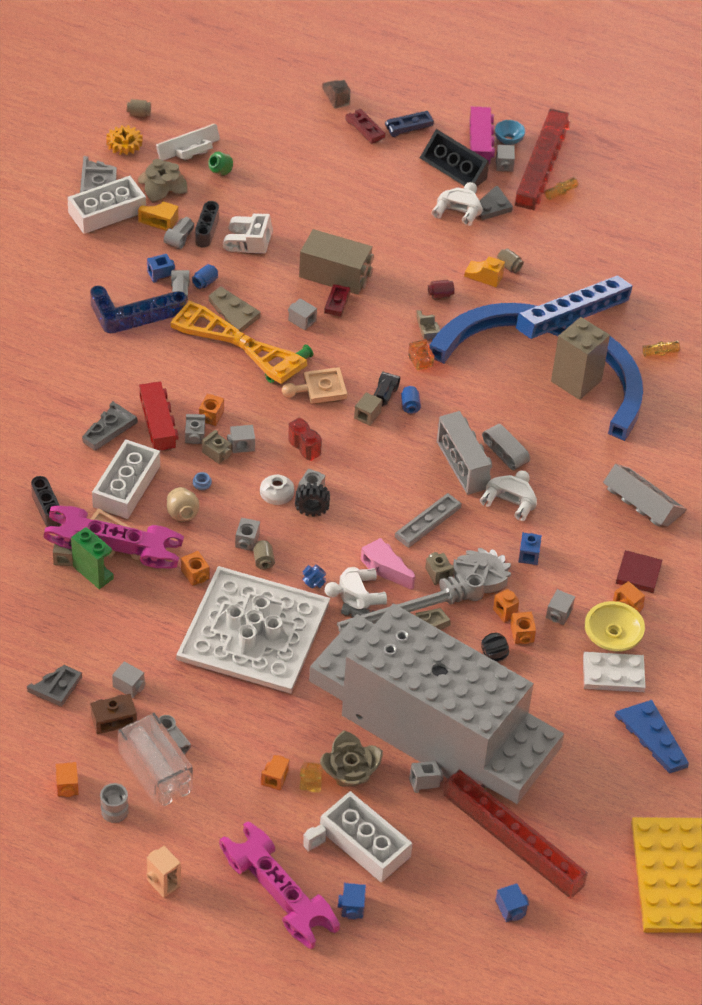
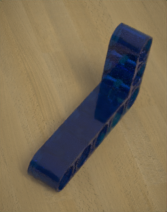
[90,285,187,334]

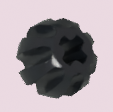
[481,633,509,662]

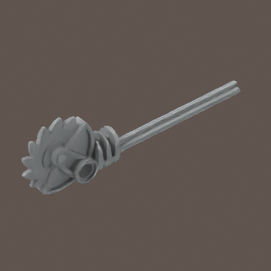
[337,548,511,632]

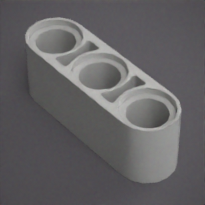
[482,424,530,470]

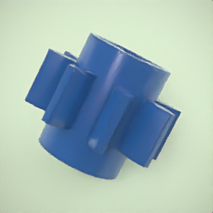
[302,564,326,589]

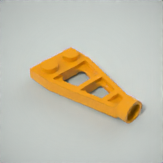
[170,300,246,347]
[239,335,308,384]

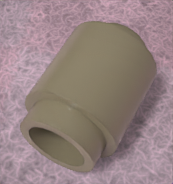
[127,99,151,117]
[497,248,524,273]
[253,540,275,570]

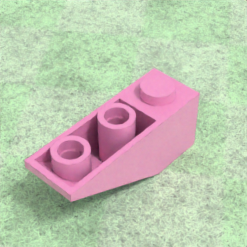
[361,538,415,590]

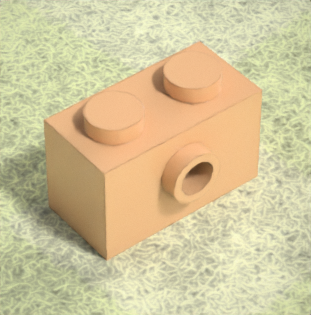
[147,846,181,898]

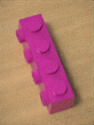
[470,106,495,164]

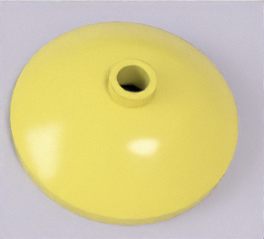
[585,601,645,651]

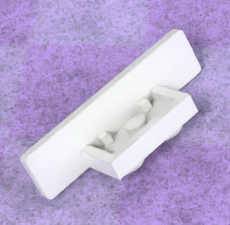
[156,124,220,161]

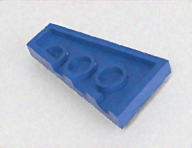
[615,700,689,774]

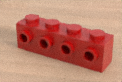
[139,381,179,451]

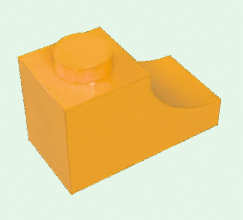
[138,202,179,231]
[464,256,505,288]

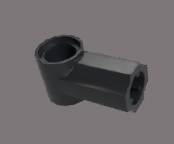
[374,371,401,407]

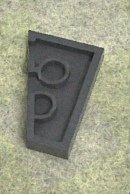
[82,401,138,451]

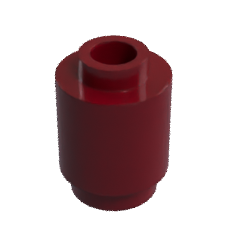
[428,279,455,299]

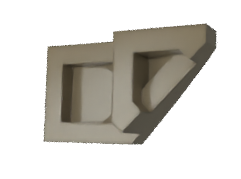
[416,310,440,340]

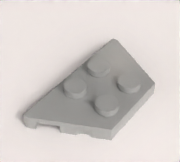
[80,156,117,193]

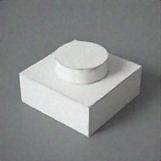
[303,824,326,851]

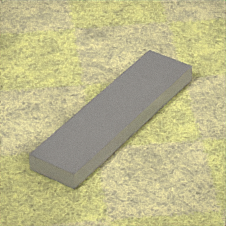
[395,493,462,548]

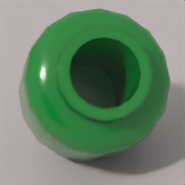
[208,151,233,176]

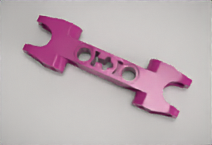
[43,506,184,569]
[219,821,340,949]

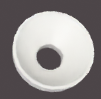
[260,475,295,505]

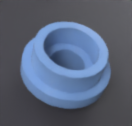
[193,472,212,490]

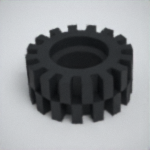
[295,483,330,517]

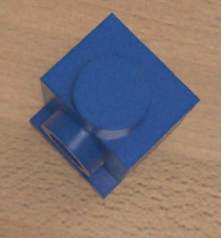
[147,253,175,283]

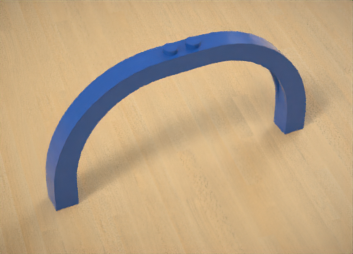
[428,303,643,441]

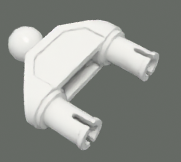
[431,182,483,226]
[480,471,537,521]
[325,567,387,609]

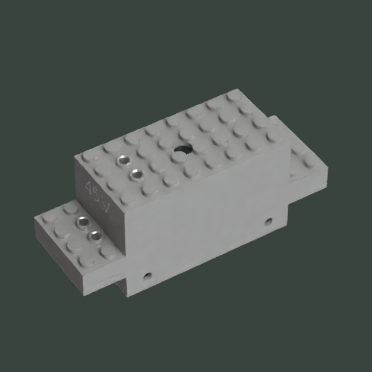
[309,603,564,804]

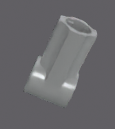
[164,217,194,249]
[171,270,189,303]
[156,715,191,757]

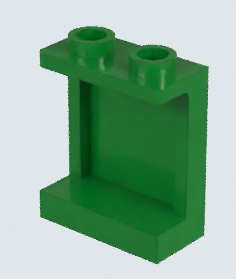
[71,527,114,589]

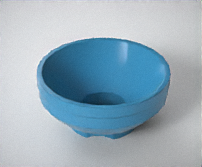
[495,120,525,145]

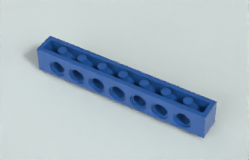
[516,275,633,339]

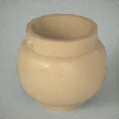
[167,487,199,522]

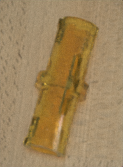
[544,177,579,200]
[642,340,680,357]

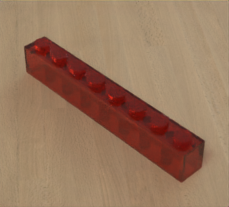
[515,108,571,210]
[443,769,588,899]

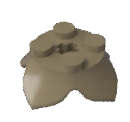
[138,159,187,202]
[320,730,383,787]

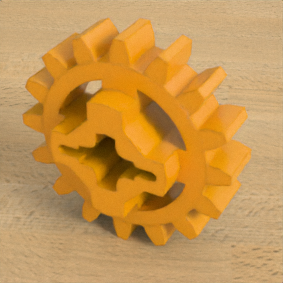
[106,125,143,155]

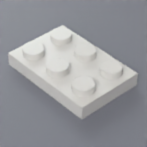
[583,652,645,692]

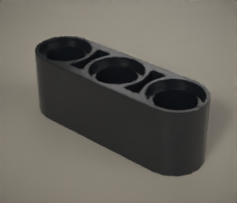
[195,201,219,248]
[31,476,62,527]

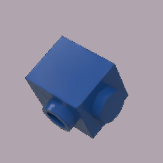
[518,532,542,565]
[338,883,366,919]
[495,883,529,922]

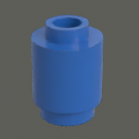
[192,264,218,289]
[401,386,421,414]

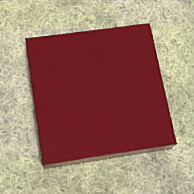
[616,550,663,593]

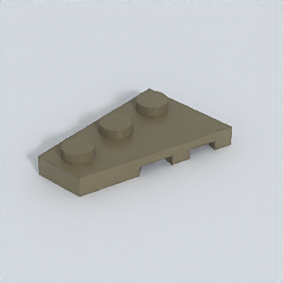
[209,286,261,332]

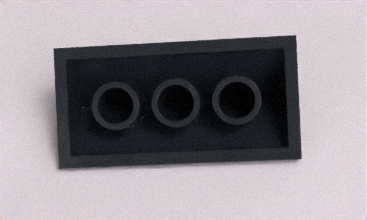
[419,129,489,186]

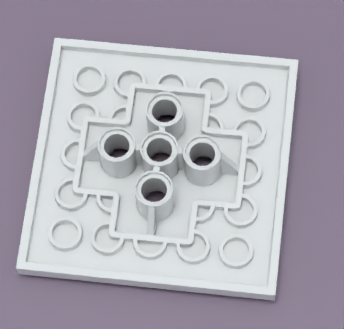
[176,566,330,694]

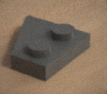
[479,186,513,220]
[27,665,82,707]

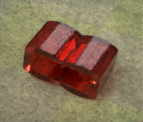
[288,418,322,461]

